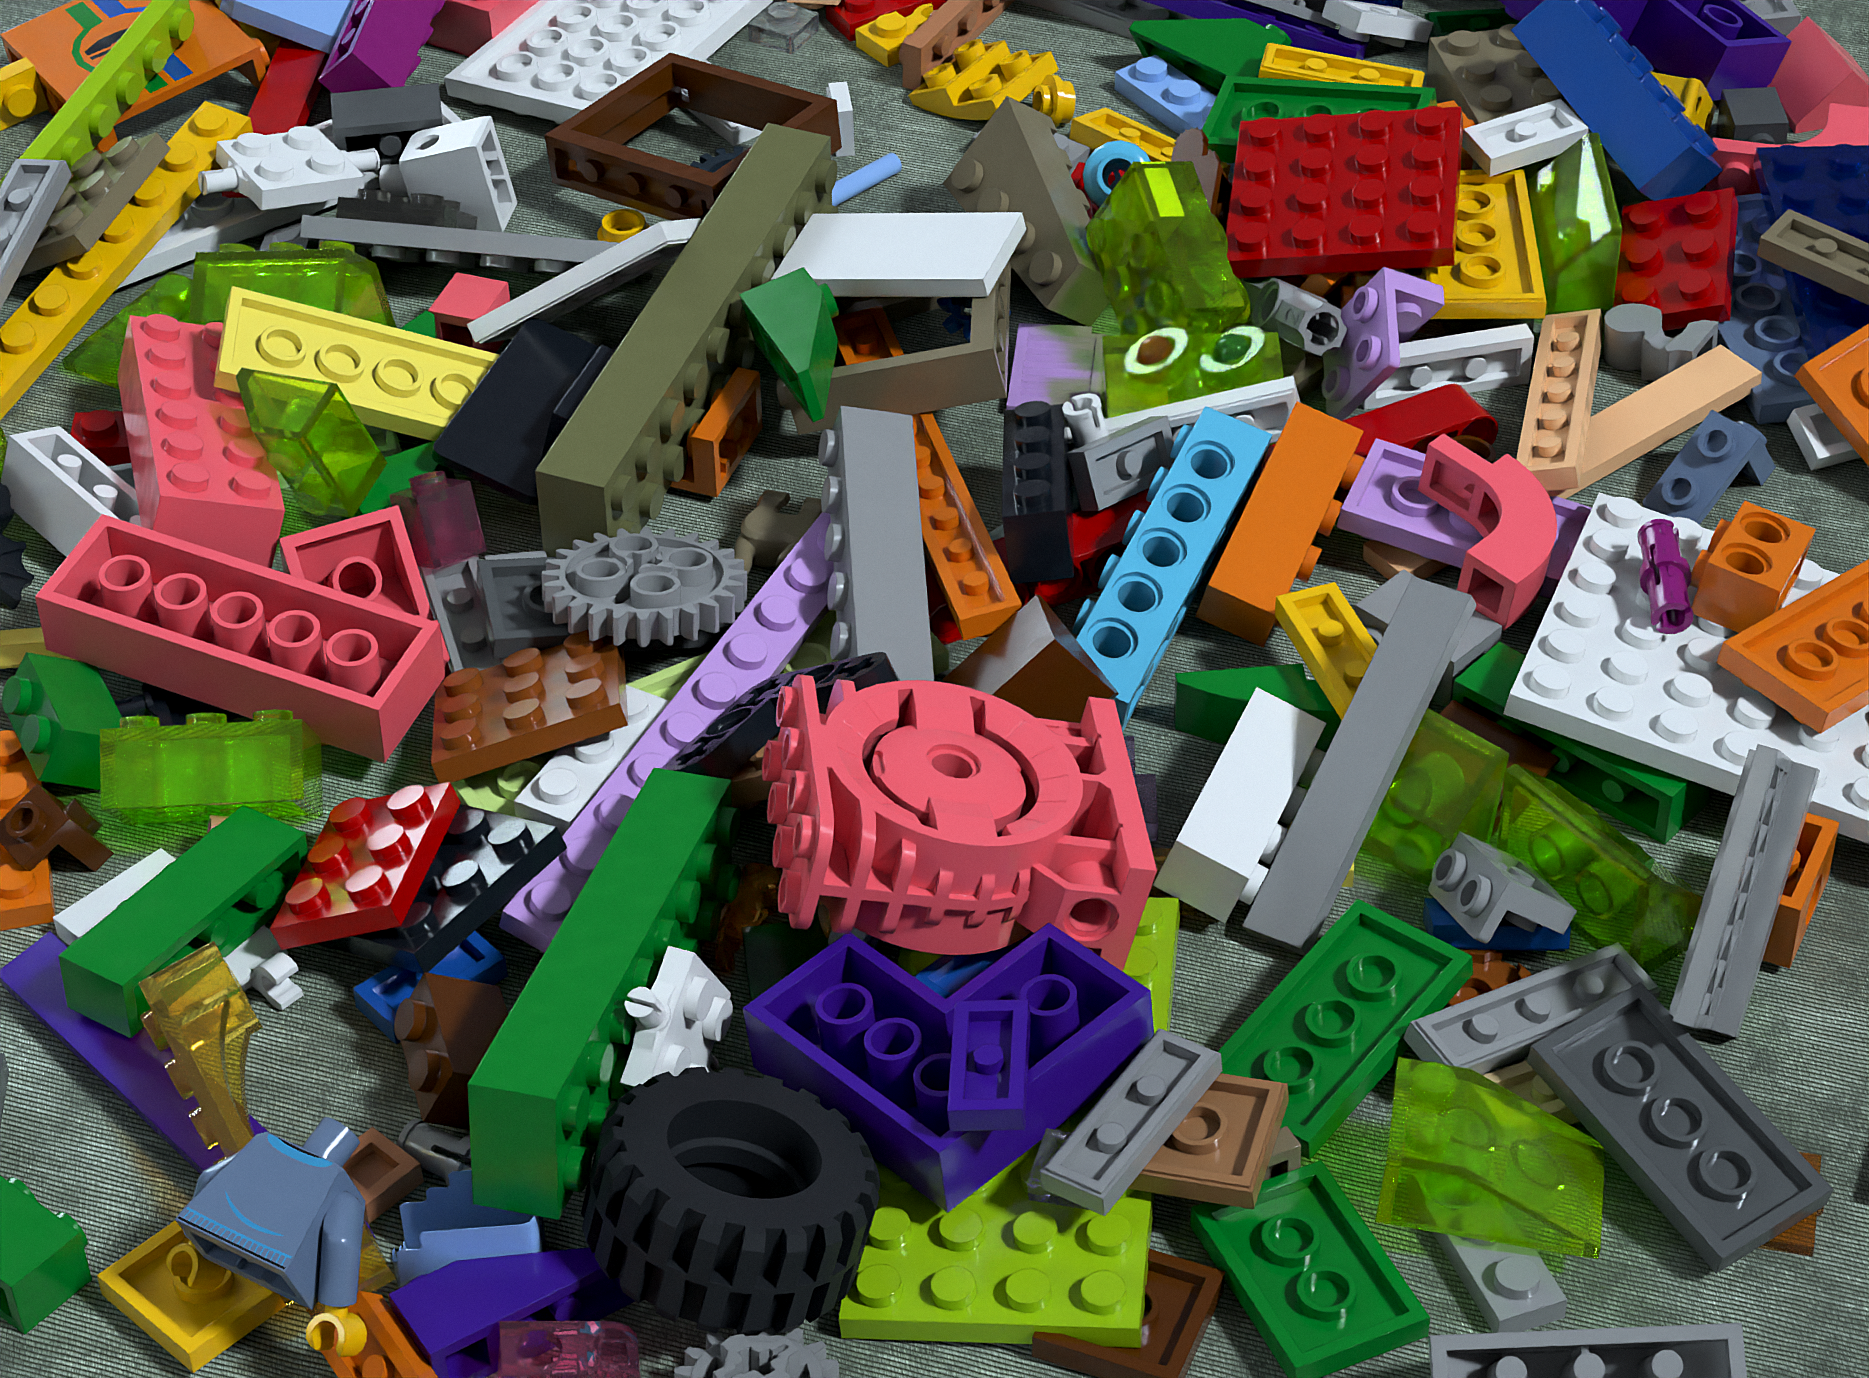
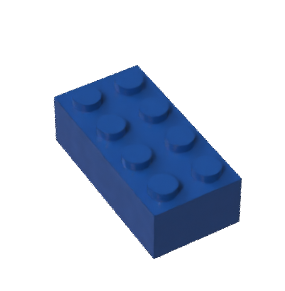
[1511,0,1723,201]

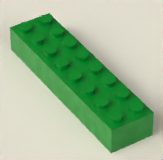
[468,768,741,1220]

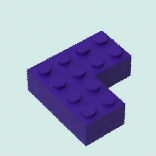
[1499,0,1792,101]
[743,923,1154,1213]

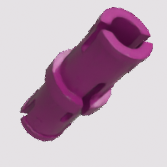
[1637,519,1693,634]

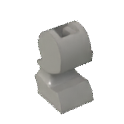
[1603,303,1719,381]

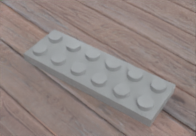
[300,215,654,283]

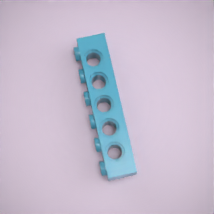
[1072,406,1273,732]

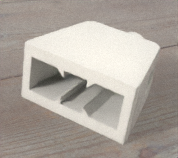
[379,116,518,232]

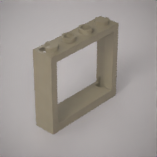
[777,261,1011,435]

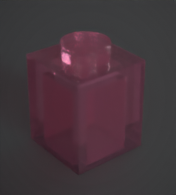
[389,471,487,569]

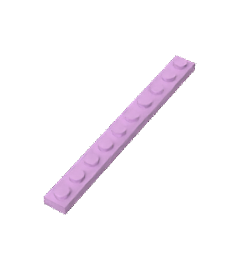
[499,512,834,953]

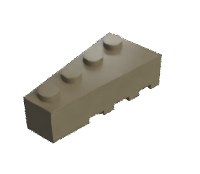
[943,96,1124,326]

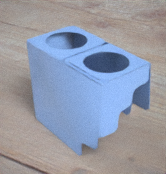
[392,1170,546,1288]

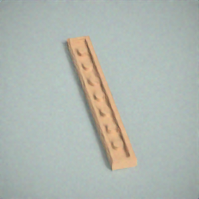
[1363,344,1762,580]

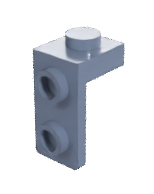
[1643,410,1776,525]

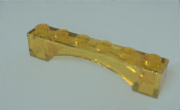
[138,941,396,1319]

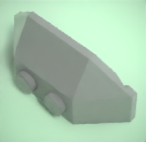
[1428,1323,1747,1378]

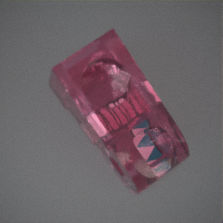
[497,1321,641,1378]

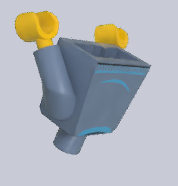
[166,1117,367,1357]

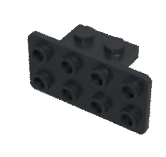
[431,318,615,505]

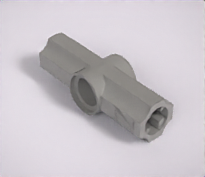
[1235,276,1348,356]

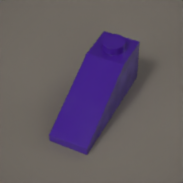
[388,1247,635,1378]

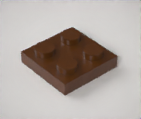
[1032,1249,1225,1378]

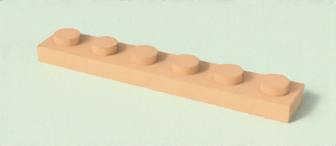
[1516,308,1604,497]

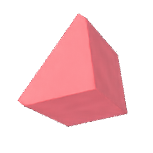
[1768,16,1869,134]
[278,505,434,621]

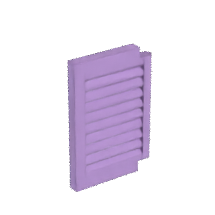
[1006,323,1108,411]

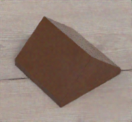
[943,595,1119,723]

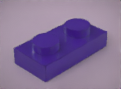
[947,999,1031,1131]

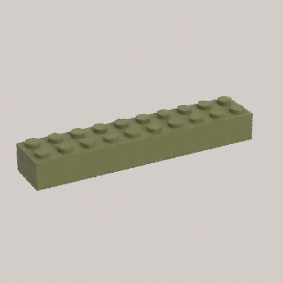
[535,123,839,557]

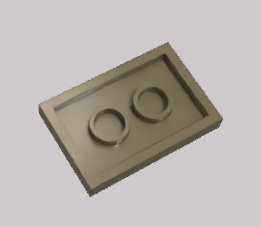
[18,132,170,277]

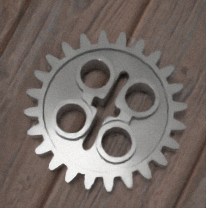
[542,527,747,647]

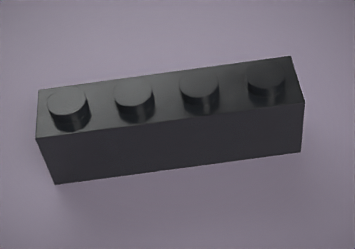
[1002,401,1074,584]

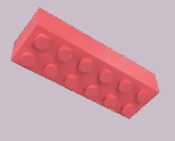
[117,314,285,569]
[35,514,445,763]

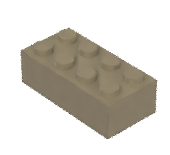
[1426,24,1599,200]

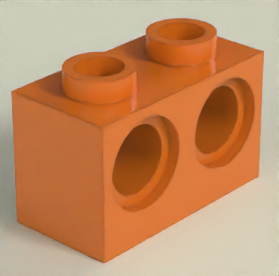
[1690,501,1816,633]

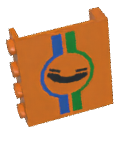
[0,0,270,154]

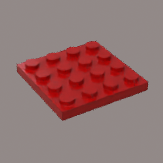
[1222,106,1463,279]

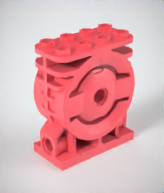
[762,674,1157,972]

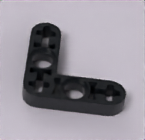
[666,652,900,779]

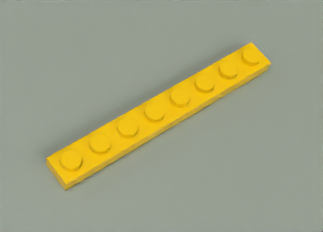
[0,101,253,420]

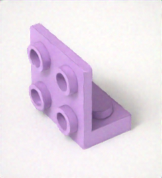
[1322,267,1445,421]

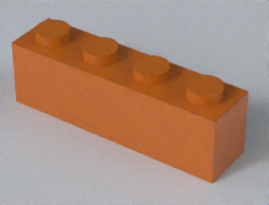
[1195,401,1365,648]

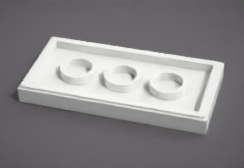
[771,212,1026,297]
[467,218,702,344]

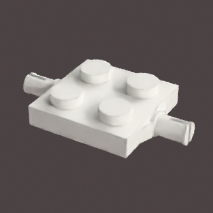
[198,126,380,210]
[620,946,733,1091]

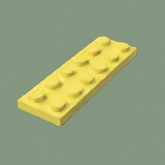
[213,286,500,441]

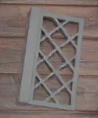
[1669,744,1820,1038]

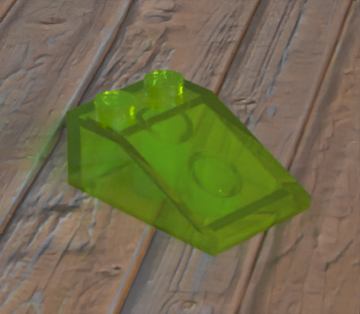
[1375,1057,1605,1259]

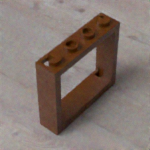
[544,52,842,221]

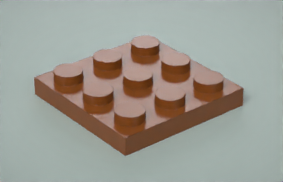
[431,630,628,784]

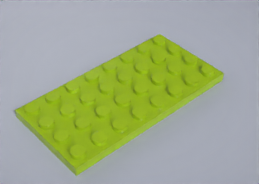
[838,897,1180,1348]

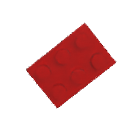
[1613,187,1738,331]
[270,782,461,950]

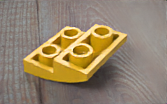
[908,39,1059,120]

